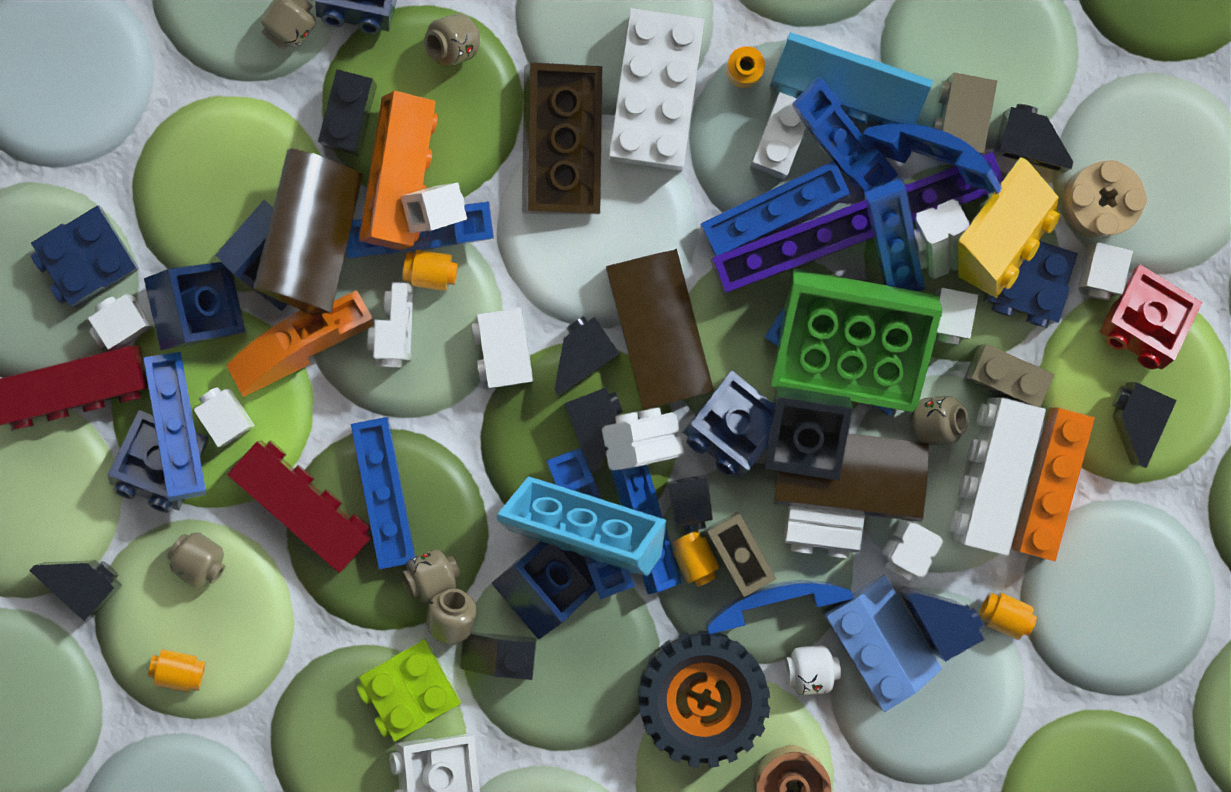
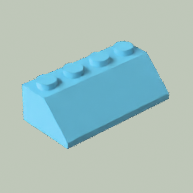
[770,32,934,125]
[497,476,666,576]

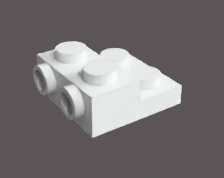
[368,283,413,367]
[389,733,480,792]

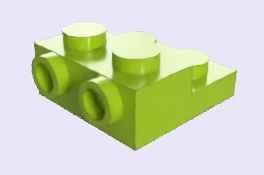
[357,638,461,742]

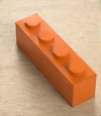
[359,90,438,250]
[1011,408,1095,562]

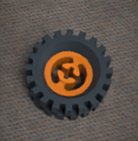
[638,631,771,768]

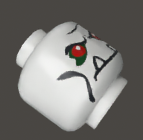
[785,645,841,695]

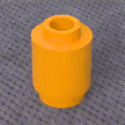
[726,46,765,88]
[403,250,458,291]
[672,530,720,587]
[979,592,1037,640]
[148,649,205,693]

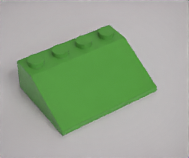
[771,268,942,412]

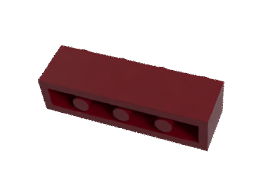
[0,346,149,431]
[227,440,373,573]

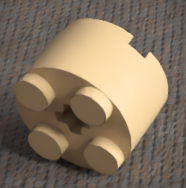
[1062,160,1147,238]

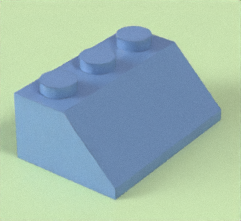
[822,574,942,712]

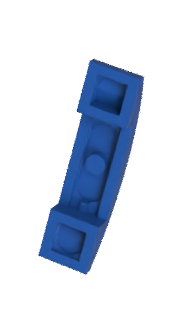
[792,77,898,193]
[863,124,1002,194]
[346,201,494,258]
[547,448,635,600]
[705,580,854,634]

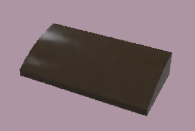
[522,62,602,215]
[254,148,363,315]
[606,249,714,410]
[774,433,929,522]

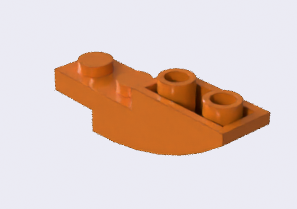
[226,290,375,397]

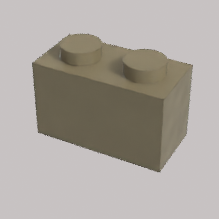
[932,72,998,155]
[964,344,1055,407]
[705,511,776,597]

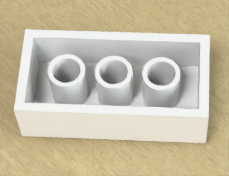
[609,8,705,171]
[949,398,1046,556]

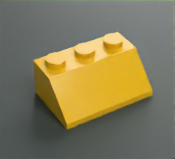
[958,157,1060,298]

